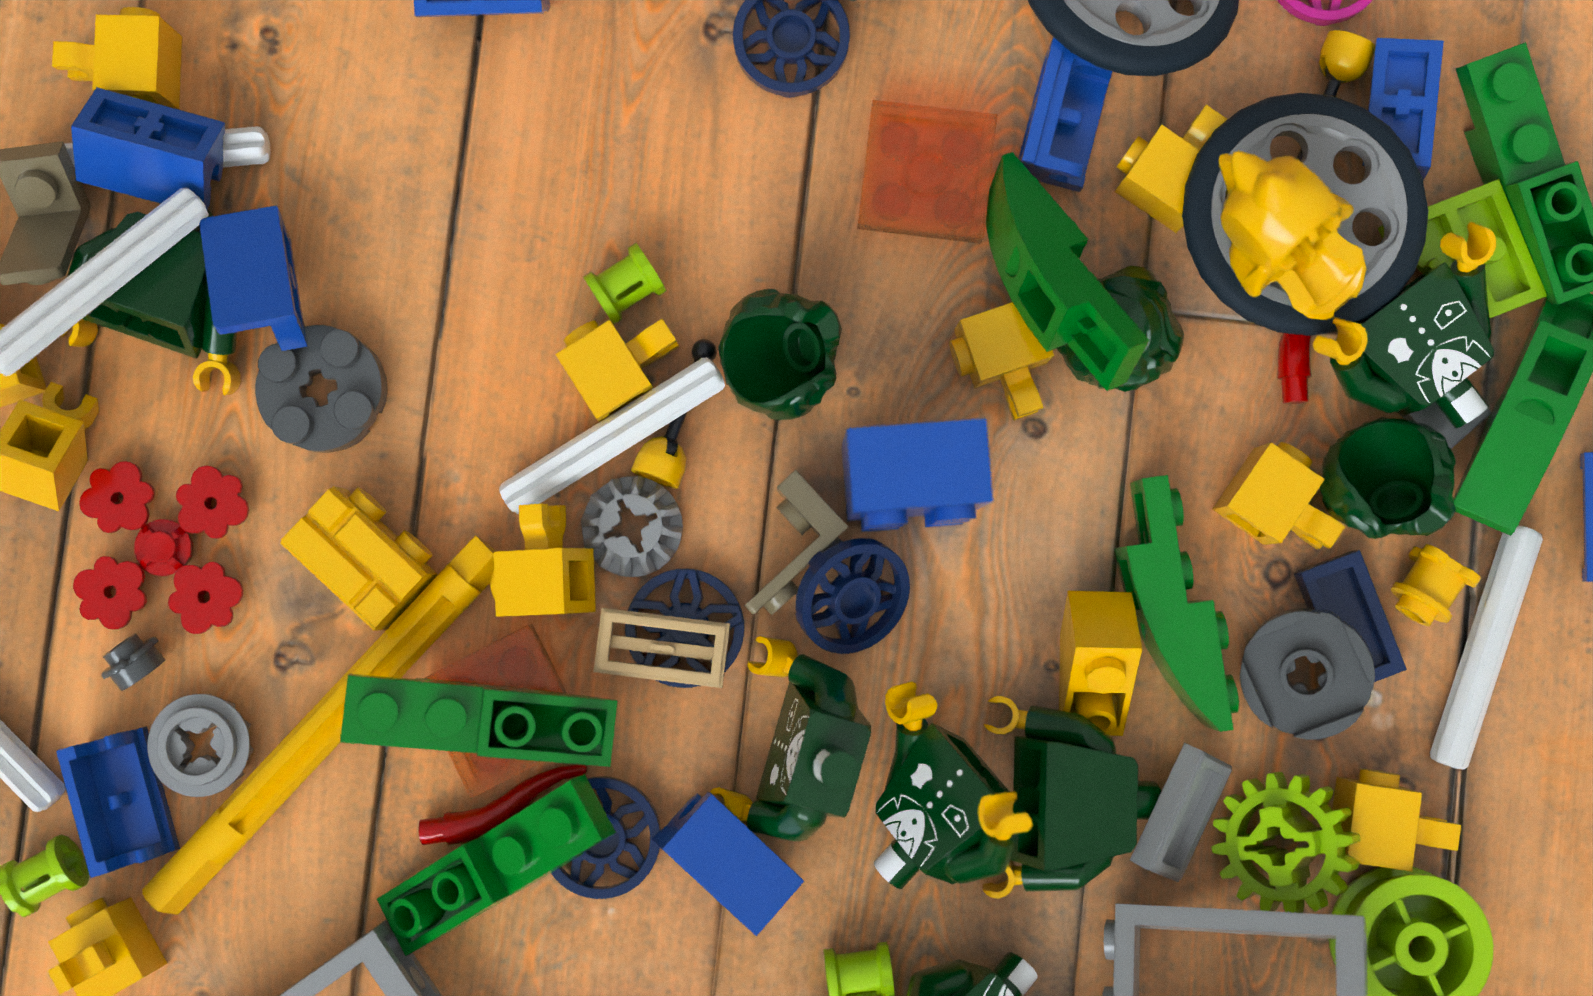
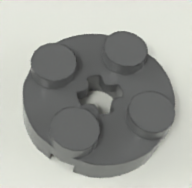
[255,325,388,453]
[1240,608,1375,740]

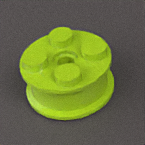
[1328,867,1494,996]

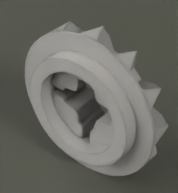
[581,476,683,577]
[147,694,254,797]

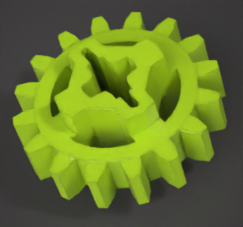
[1211,772,1361,913]

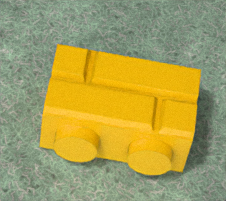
[280,486,438,631]

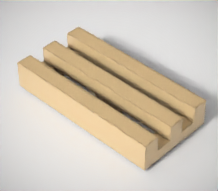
[593,608,731,688]

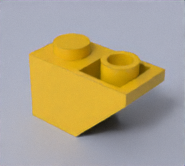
[1059,591,1142,736]

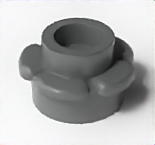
[101,633,165,691]

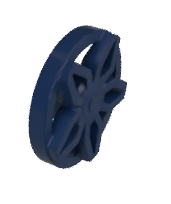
[733,0,850,98]
[795,538,910,654]
[625,569,745,688]
[551,776,661,899]

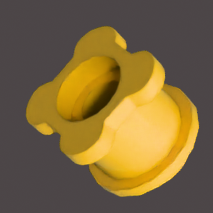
[1390,544,1481,627]

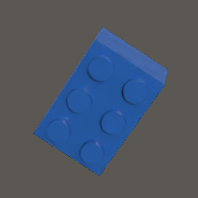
[841,418,993,532]

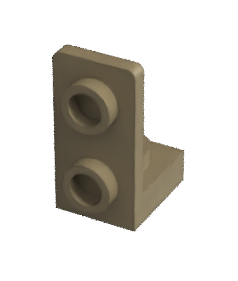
[0,141,91,285]
[744,470,848,615]

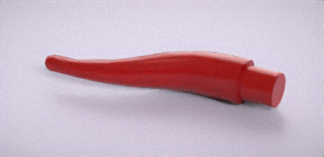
[1277,333,1312,404]
[418,764,587,846]

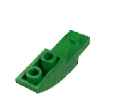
[1456,42,1593,305]
[985,152,1150,391]
[1453,293,1593,536]
[1114,475,1239,732]
[340,674,618,767]
[377,774,616,956]

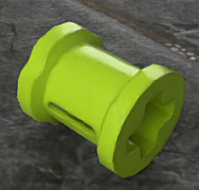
[583,243,667,325]
[0,834,89,917]
[823,942,895,996]

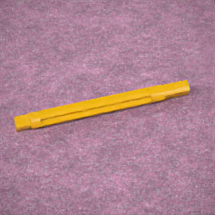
[142,535,496,915]

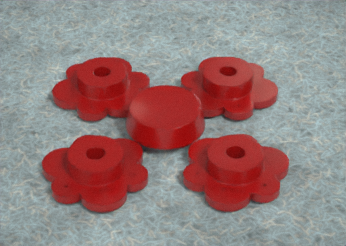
[73,461,249,634]

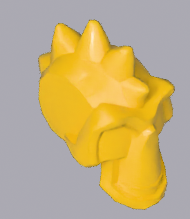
[1218,151,1366,320]

